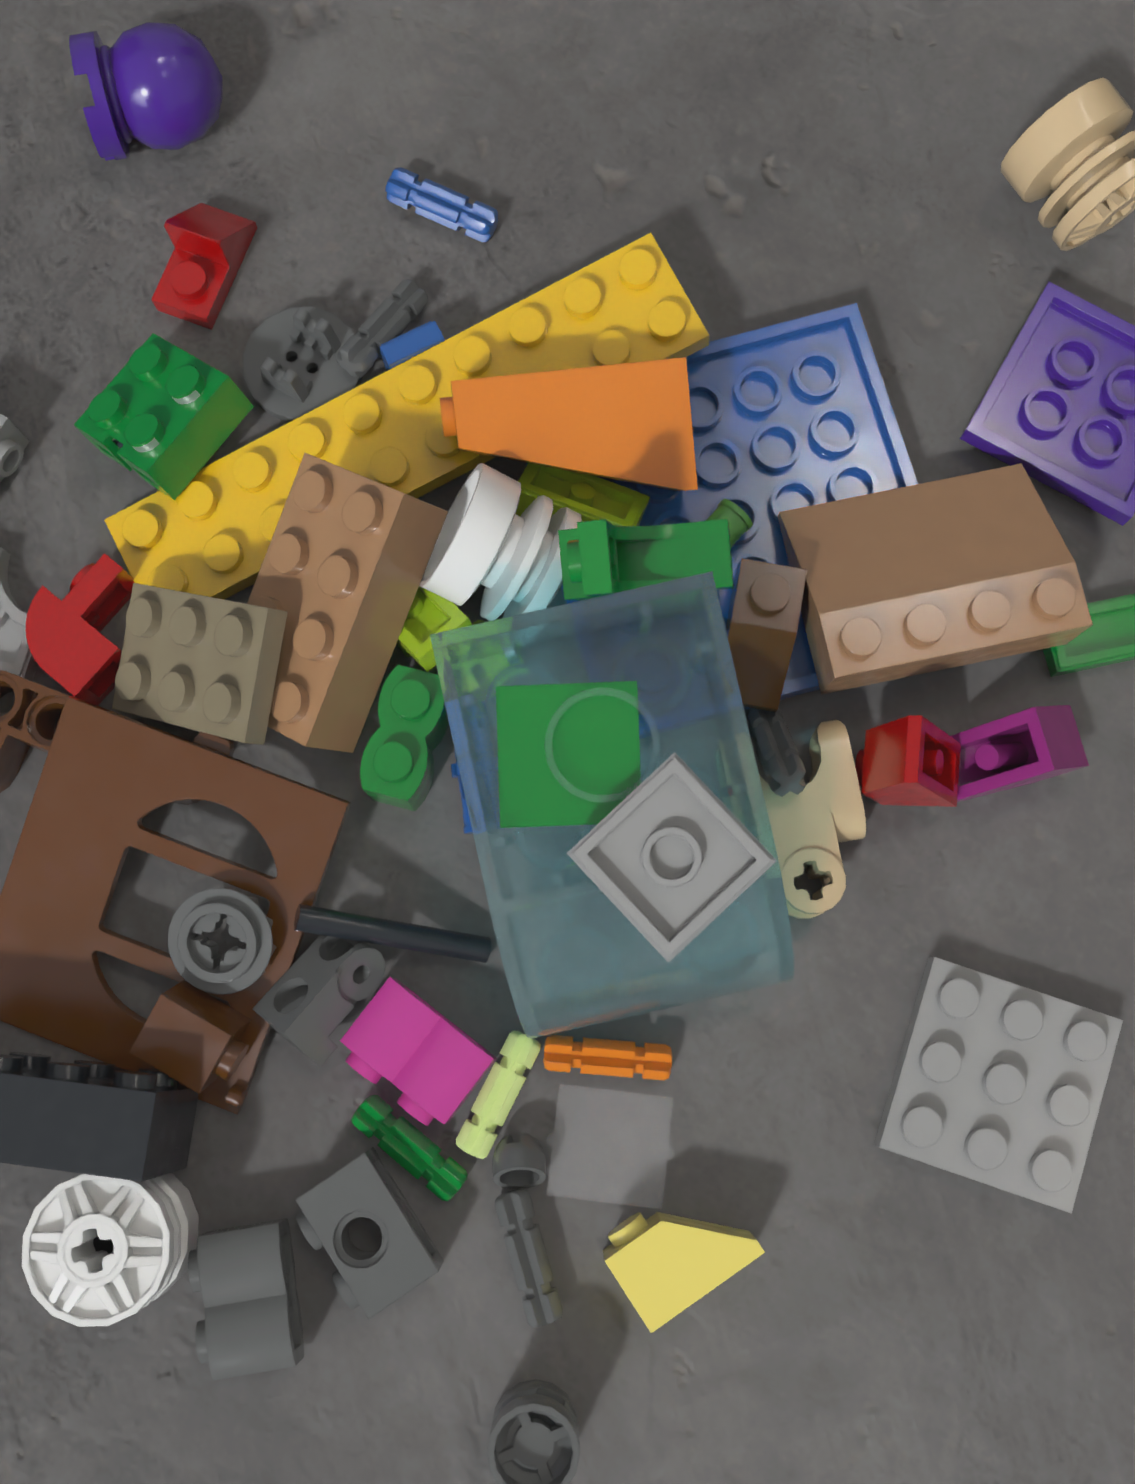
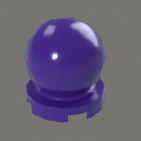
[69,22,223,161]

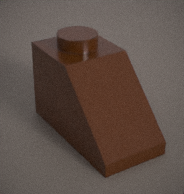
[713,558,807,712]

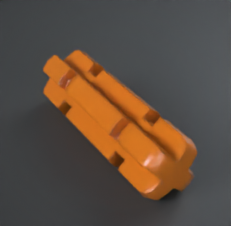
[543,1035,672,1081]

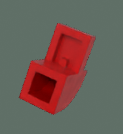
[25,553,134,706]

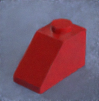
[855,715,961,807]

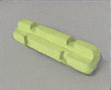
[456,1030,541,1159]

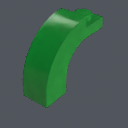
[558,519,734,600]

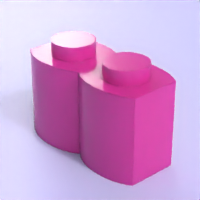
[340,977,497,1126]

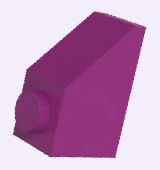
[951,705,1089,802]

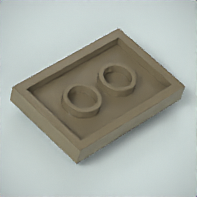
[112,583,288,745]

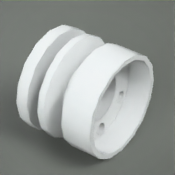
[419,463,582,636]
[22,1173,199,1327]

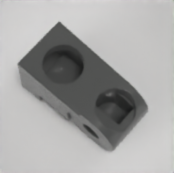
[252,935,385,1067]

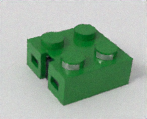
[74,333,254,500]

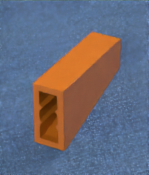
[439,357,698,491]

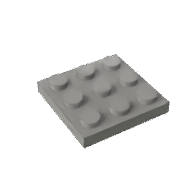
[874,957,1123,1214]

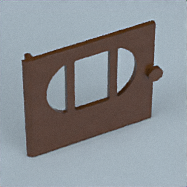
[0,696,351,1115]

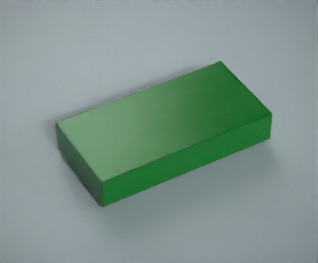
[1043,593,1135,677]

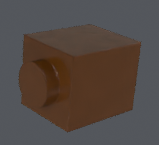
[129,980,252,1094]

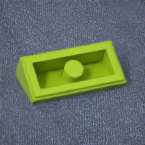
[516,463,650,526]

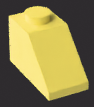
[603,1212,765,1333]

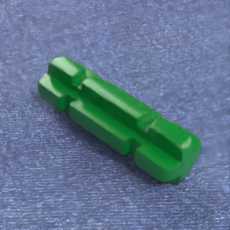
[351,1095,468,1202]

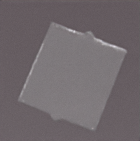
[547,1084,674,1209]

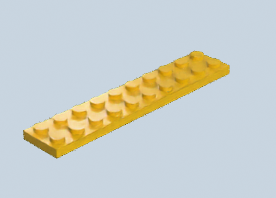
[104,232,709,599]

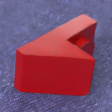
[151,203,258,330]

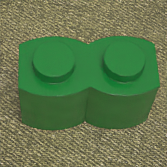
[360,665,451,811]

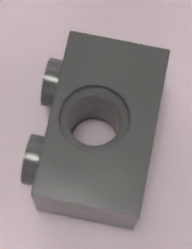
[295,1147,444,1320]

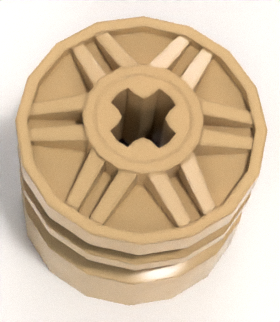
[1001,77,1135,251]

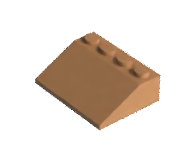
[778,463,1093,695]

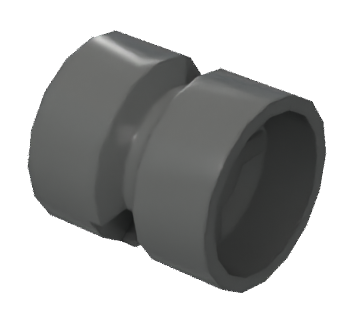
[487,1379,580,1484]

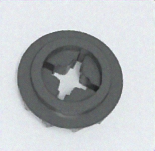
[168,886,277,994]

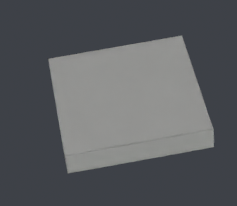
[567,752,777,963]

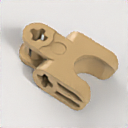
[714,720,866,919]

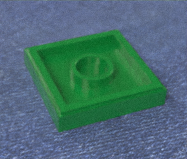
[496,681,641,828]

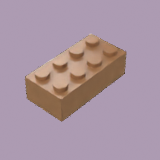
[247,453,448,753]

